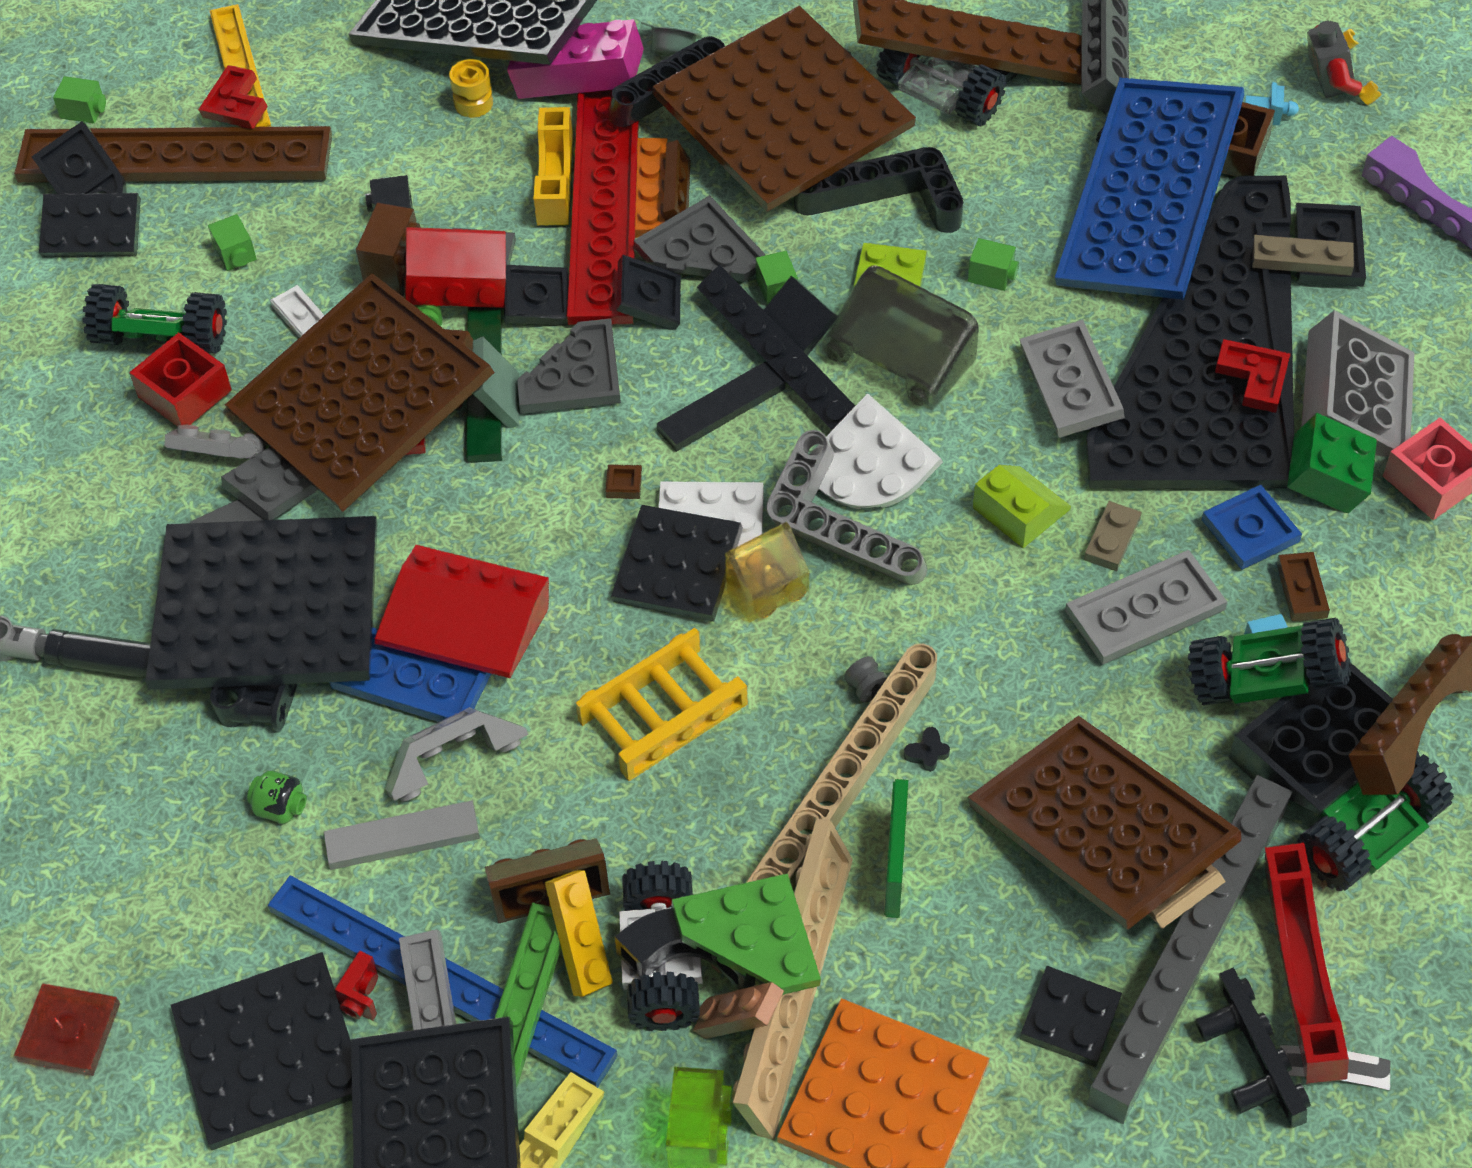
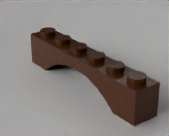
[1349,634,1472,795]

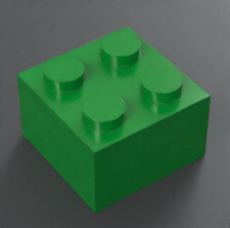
[1287,413,1377,514]

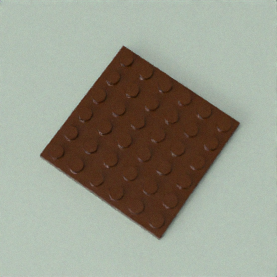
[653,5,916,212]
[225,273,494,512]

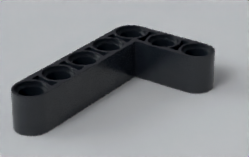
[794,147,964,233]

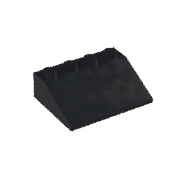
[1228,663,1393,815]

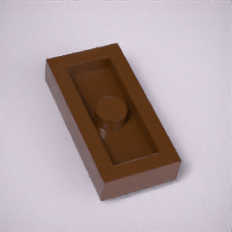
[1276,552,1330,621]

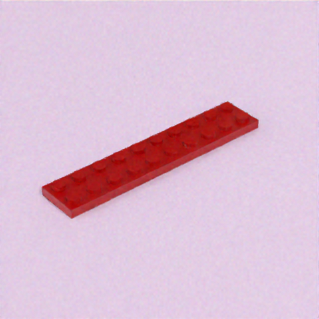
[567,90,639,325]

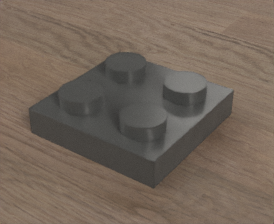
[221,447,317,520]

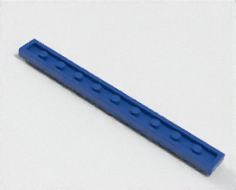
[268,875,618,1088]

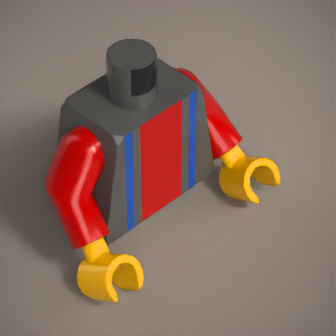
[1307,21,1382,105]

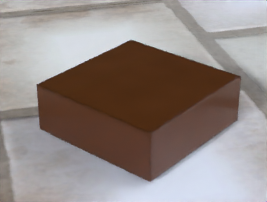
[605,464,642,499]

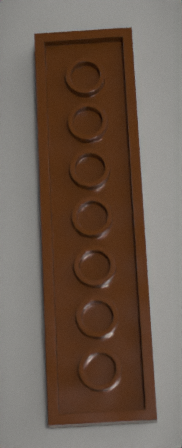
[853,0,1082,85]

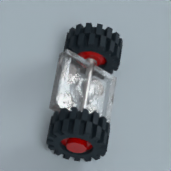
[876,48,1007,126]

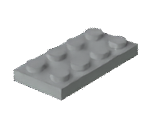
[1019,320,1125,438]
[1065,550,1227,665]

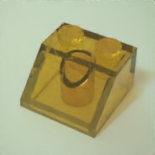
[725,522,809,623]

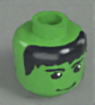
[247,770,307,824]

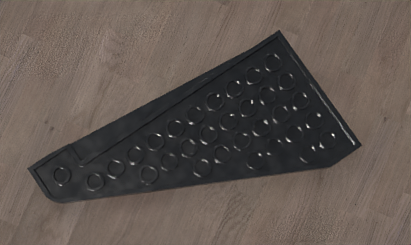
[1085,175,1294,489]

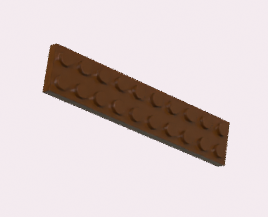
[14,126,332,183]

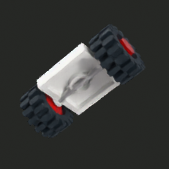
[619,861,703,1031]

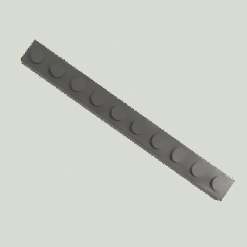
[1087,775,1293,1124]

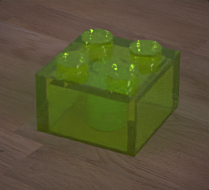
[666,1066,733,1168]

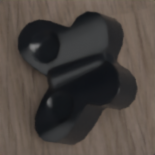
[904,727,950,772]

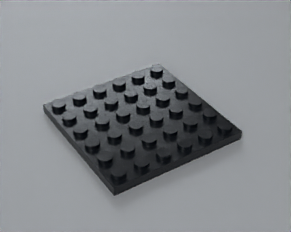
[146,516,378,690]

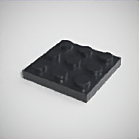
[611,505,743,622]

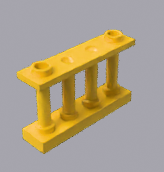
[576,628,748,781]

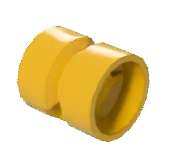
[449,59,493,118]

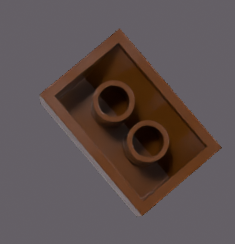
[485,838,610,924]

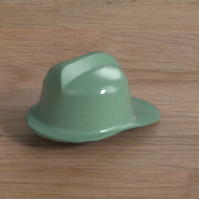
[641,22,702,60]

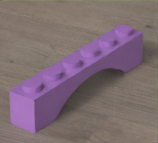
[1362,135,1472,250]

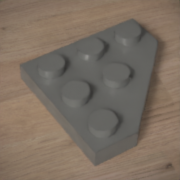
[633,195,765,282]
[517,319,621,414]

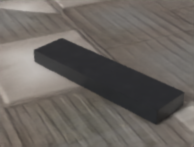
[657,361,786,452]

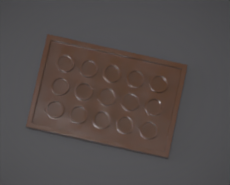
[968,715,1242,930]

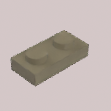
[1084,501,1142,571]

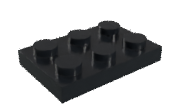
[39,193,141,257]
[1294,203,1366,287]

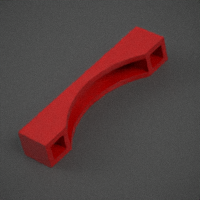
[1265,843,1349,1084]

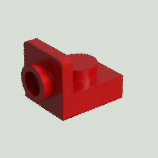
[335,950,378,1021]

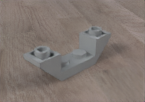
[385,707,529,802]

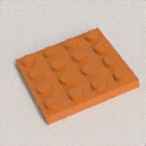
[777,998,990,1168]

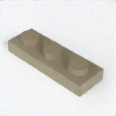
[1252,235,1354,276]

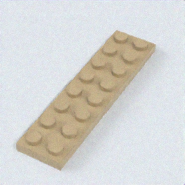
[732,819,853,1140]

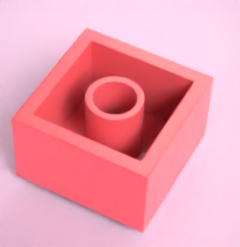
[1383,418,1472,520]

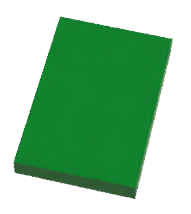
[884,779,909,918]

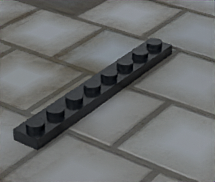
[697,264,855,430]

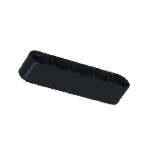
[607,36,725,127]

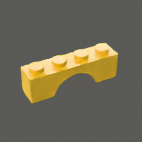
[534,107,573,226]

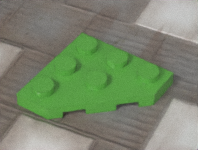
[672,873,821,995]

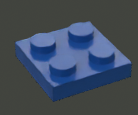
[1201,485,1302,570]

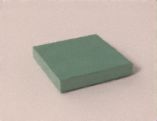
[472,337,519,428]

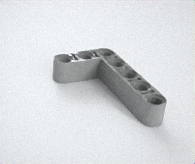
[766,430,928,585]

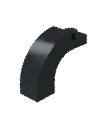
[615,908,755,990]

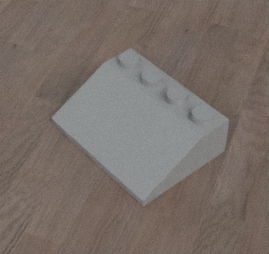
[1301,310,1414,457]

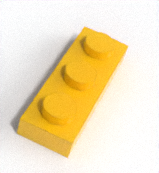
[545,870,613,997]

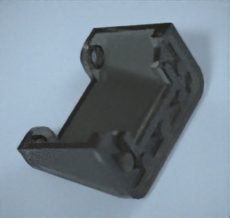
[822,265,979,411]

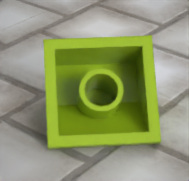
[973,464,1071,548]

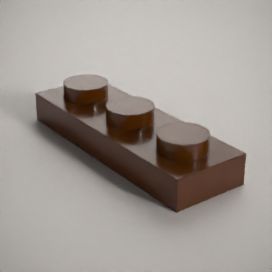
[660,140,691,221]

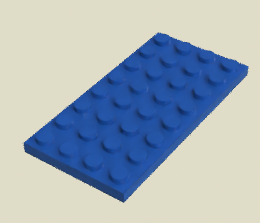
[1055,78,1244,300]

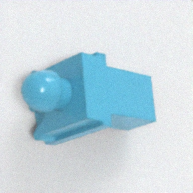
[1245,82,1299,125]

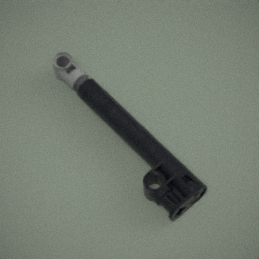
[0,616,298,730]

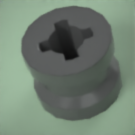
[844,656,888,702]

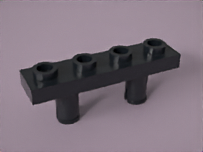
[1195,967,1311,1128]

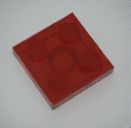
[14,983,120,1076]

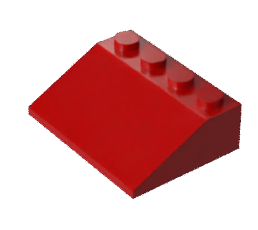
[375,545,549,678]

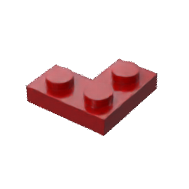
[198,65,268,129]
[1215,339,1290,413]

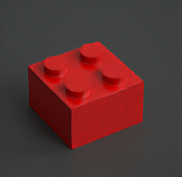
[129,332,232,427]

